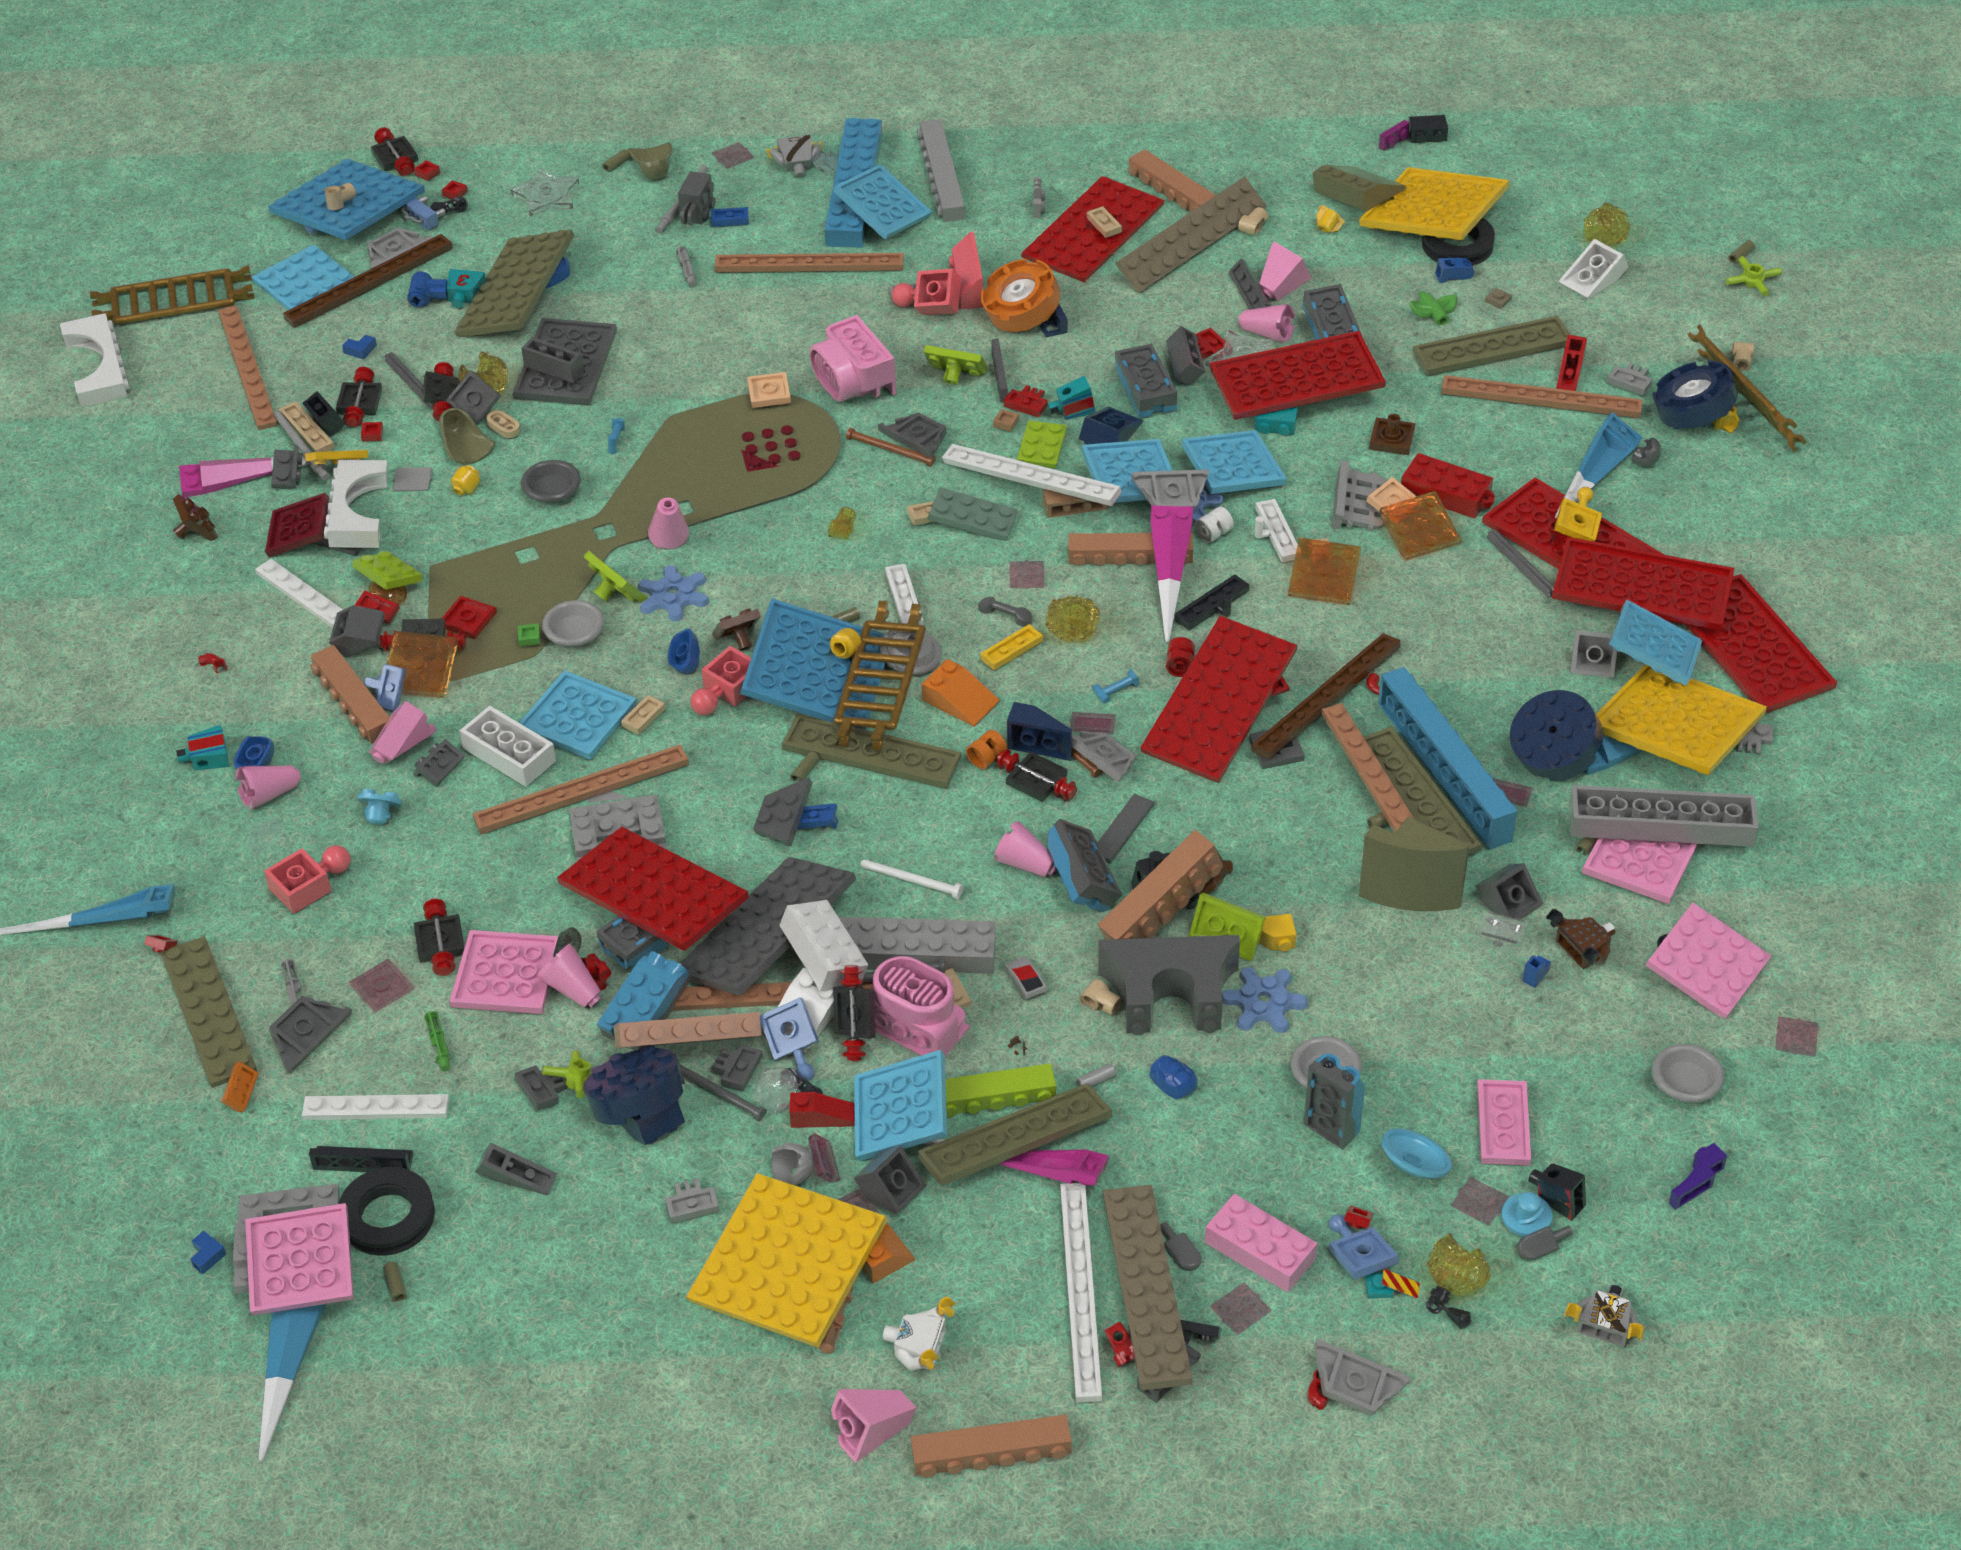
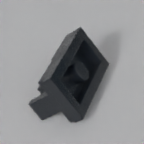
[1180,1320,1222,1344]

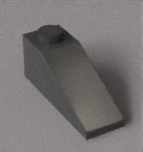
[475,1143,557,1195]

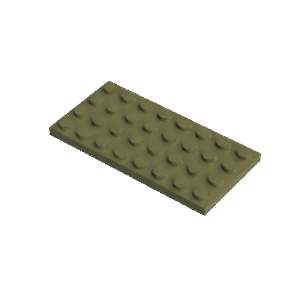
[454,229,575,337]

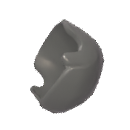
[1632,437,1662,468]

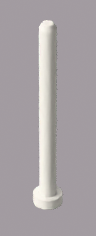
[860,860,964,900]

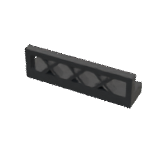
[309,1146,414,1172]

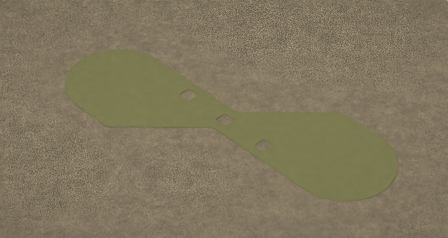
[426,394,840,683]

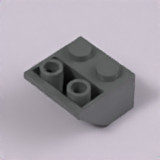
[329,605,385,658]

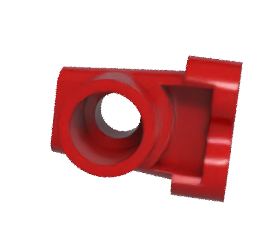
[581,953,612,991]
[1104,1321,1134,1368]

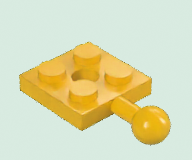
[1554,487,1602,542]

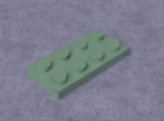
[928,487,1018,541]

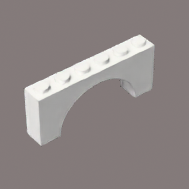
[60,313,130,407]
[324,460,388,548]

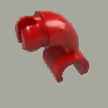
[198,653,227,674]
[1366,673,1380,695]
[1307,1370,1328,1410]

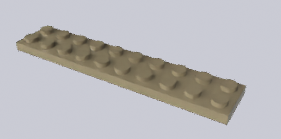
[1115,176,1266,293]
[1103,1185,1192,1390]

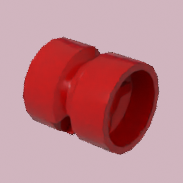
[1166,637,1195,677]

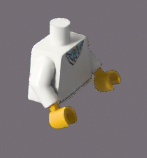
[883,1297,956,1371]

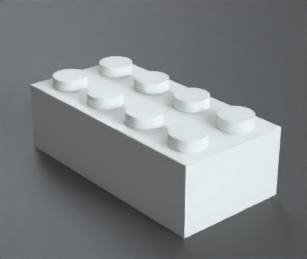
[459,706,556,787]
[780,900,868,991]

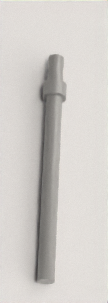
[656,165,708,233]
[274,411,330,481]

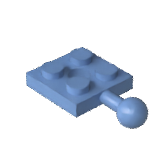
[760,997,819,1081]
[1329,1214,1399,1280]

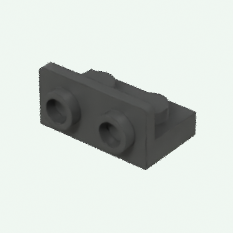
[271,445,303,489]
[413,739,465,787]

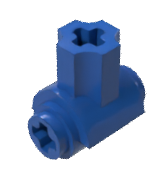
[407,271,448,307]

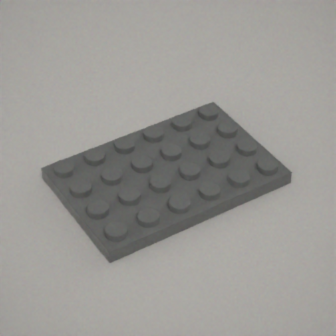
[513,318,617,405]

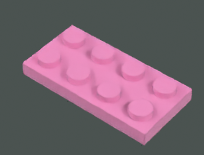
[1477,1079,1531,1166]

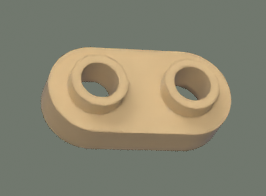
[487,410,520,438]

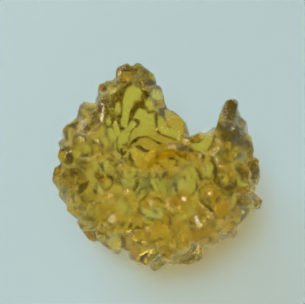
[1583,202,1631,246]
[459,351,508,394]
[1046,595,1100,642]
[1427,1233,1491,1297]

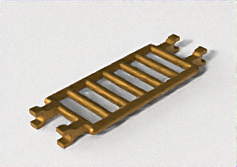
[90,266,255,325]
[1687,324,1807,452]
[834,600,926,750]

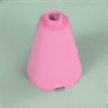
[1239,304,1295,343]
[648,498,689,549]
[236,765,301,810]
[994,821,1057,878]
[537,943,601,1008]

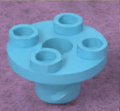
[357,789,402,825]
[1501,1192,1552,1237]

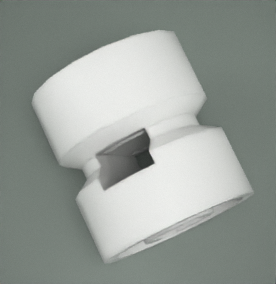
[1195,506,1234,543]

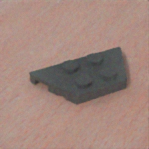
[878,413,947,458]
[753,777,813,846]
[269,996,352,1074]

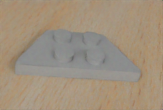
[367,228,433,268]
[1131,470,1209,510]
[1072,731,1136,782]
[1314,1339,1411,1416]

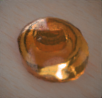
[369,581,407,605]

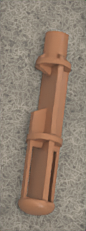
[819,1286,853,1354]

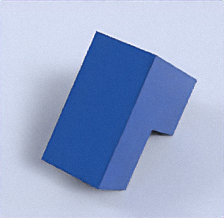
[342,335,377,360]
[1523,955,1551,988]
[190,1230,226,1274]

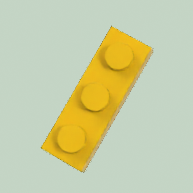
[305,450,368,465]
[980,624,1043,670]

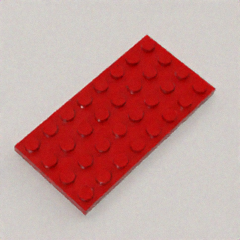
[1021,176,1164,283]
[1210,331,1386,420]
[1482,477,1663,570]
[1552,537,1735,631]
[1685,574,1837,714]
[1140,616,1297,783]
[557,826,749,951]

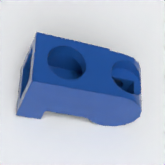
[1435,258,1475,283]

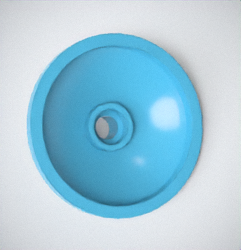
[1381,1129,1452,1179]

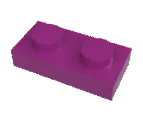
[1379,120,1410,151]

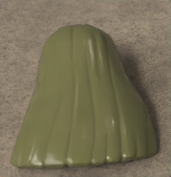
[627,142,672,180]
[439,408,496,464]

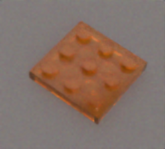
[1379,491,1462,561]
[1288,537,1361,606]
[387,631,458,698]

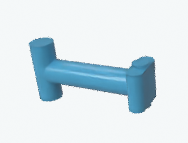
[608,418,625,454]
[1092,669,1139,704]

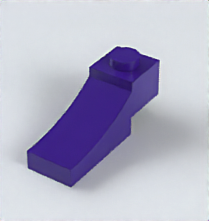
[1669,1143,1727,1210]

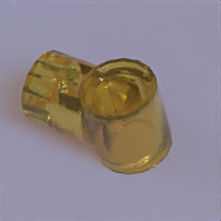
[828,507,857,540]

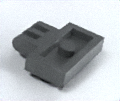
[711,1044,763,1092]
[514,1065,568,1111]

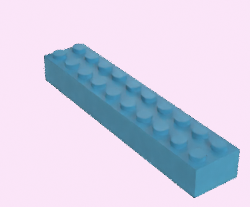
[825,118,883,248]
[1378,667,1518,850]

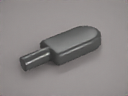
[1160,1222,1201,1271]
[1517,1226,1573,1261]

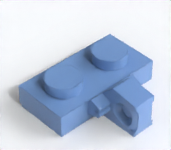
[364,664,407,711]

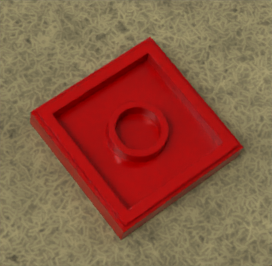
[441,596,497,639]

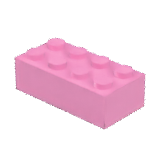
[1205,1194,1318,1292]

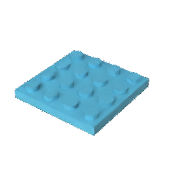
[833,164,932,240]
[252,245,354,310]
[1181,430,1287,494]
[1081,439,1173,503]
[1609,600,1702,686]
[519,670,637,760]
[854,1050,947,1161]

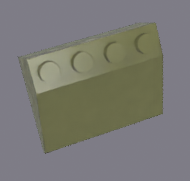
[1313,165,1406,212]

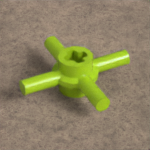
[1726,256,1782,297]
[542,1050,592,1098]

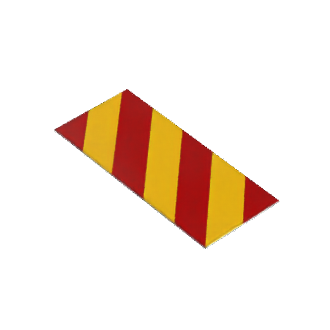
[1382,1269,1420,1299]

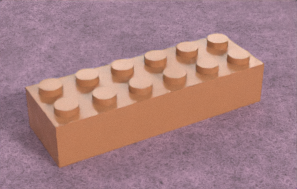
[1098,830,1223,940]

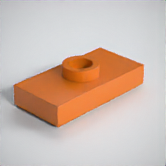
[221,1061,259,1113]

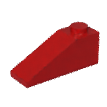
[1556,334,1587,391]
[789,1092,855,1128]

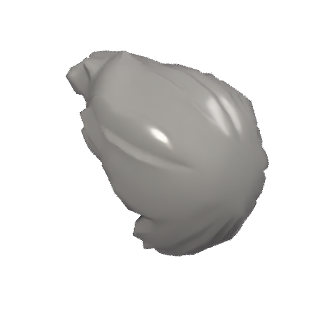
[771,1142,814,1186]

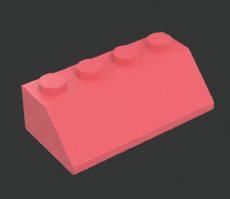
[949,232,983,309]

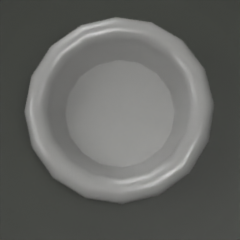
[542,600,605,647]
[879,631,942,675]
[1290,1036,1362,1089]
[1652,1044,1725,1103]

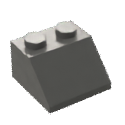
[1475,863,1543,925]
[854,1145,926,1214]

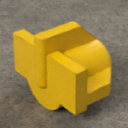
[1316,205,1345,233]
[1711,406,1740,434]

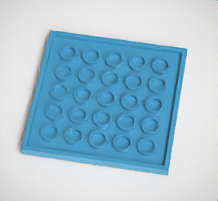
[268,159,425,240]
[740,598,885,730]

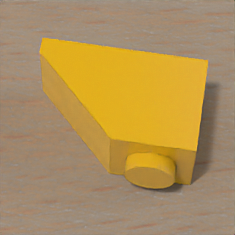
[1259,914,1297,951]

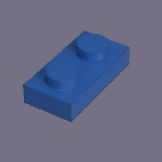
[711,207,749,227]

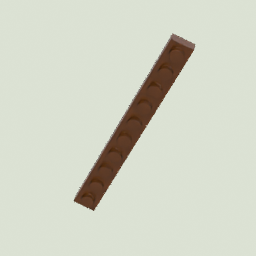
[283,234,453,328]
[1251,633,1401,759]

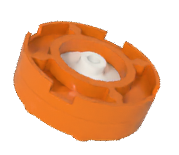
[981,259,1061,332]

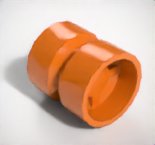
[966,729,1007,770]

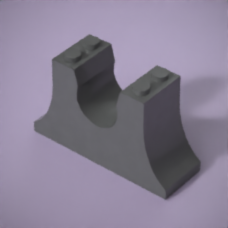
[1098,935,1240,1035]

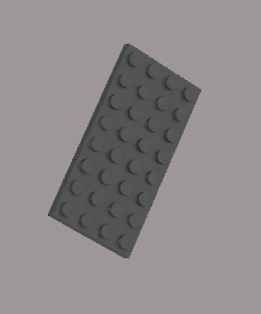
[680,857,857,996]

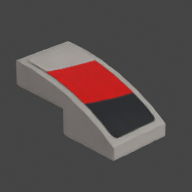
[1004,956,1047,999]

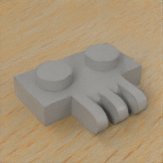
[1033,177,1045,218]
[1607,363,1652,396]
[1737,723,1773,754]
[665,1178,719,1223]

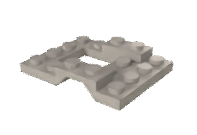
[569,794,667,861]
[233,1184,340,1294]

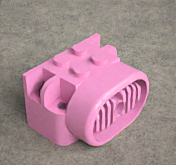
[810,315,896,402]
[870,956,970,1057]

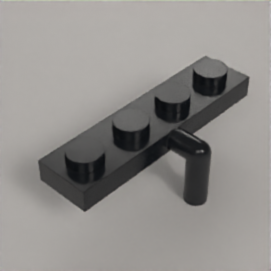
[1174,574,1250,630]

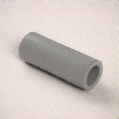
[1076,1063,1117,1087]

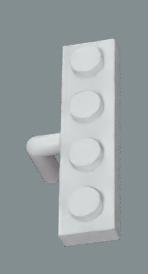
[1255,499,1302,563]

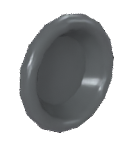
[520,460,581,503]

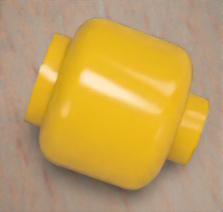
[450,465,481,496]
[830,628,861,659]

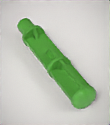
[424,1011,450,1071]

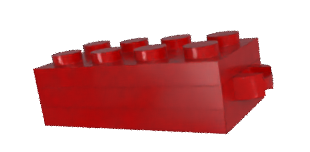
[1401,453,1495,519]

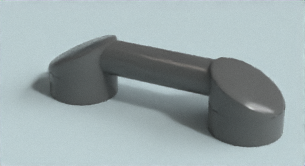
[978,597,1032,627]

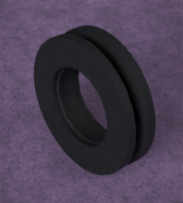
[1422,218,1495,266]
[339,1167,435,1256]

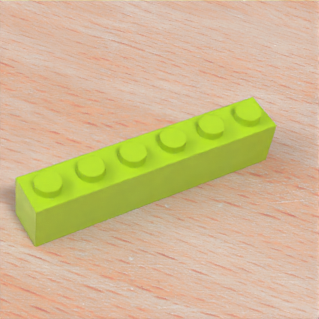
[946,1063,1056,1117]

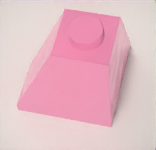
[1259,241,1311,301]
[368,701,437,763]
[831,1389,917,1463]

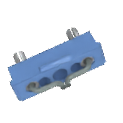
[401,196,446,230]

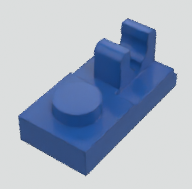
[797,803,838,829]

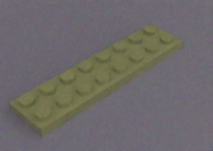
[1413,316,1570,376]
[782,714,961,789]
[1364,727,1482,855]
[161,936,258,1088]
[918,1083,1112,1186]

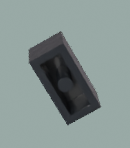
[1408,115,1448,143]
[302,391,345,437]

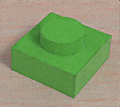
[518,623,541,647]

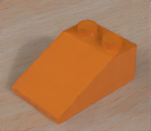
[922,659,1000,727]

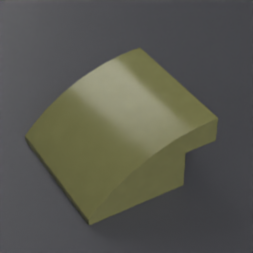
[1359,817,1469,911]

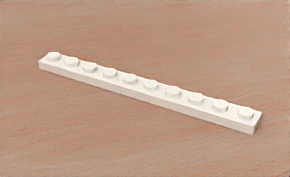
[942,444,1122,506]
[1060,1183,1102,1403]

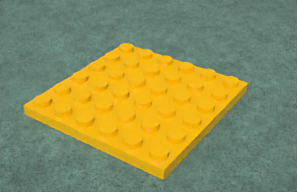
[1359,167,1510,240]
[1596,664,1767,775]
[686,1173,887,1348]

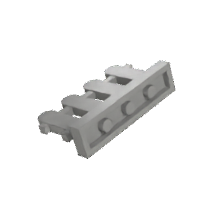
[1331,460,1387,532]

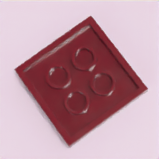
[741,425,800,472]
[265,492,330,557]

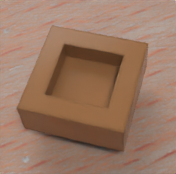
[993,409,1019,432]

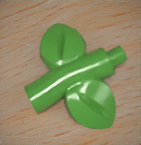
[1409,291,1458,326]

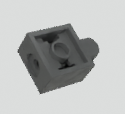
[678,171,716,225]

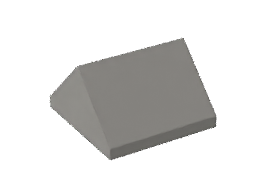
[1570,630,1617,678]

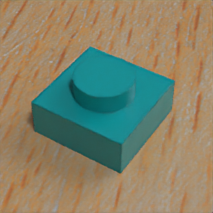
[1365,1273,1394,1299]

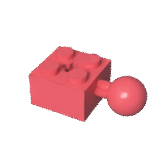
[891,269,961,315]
[690,646,751,716]
[264,845,351,914]

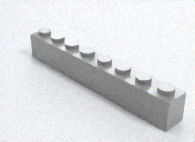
[917,119,965,222]

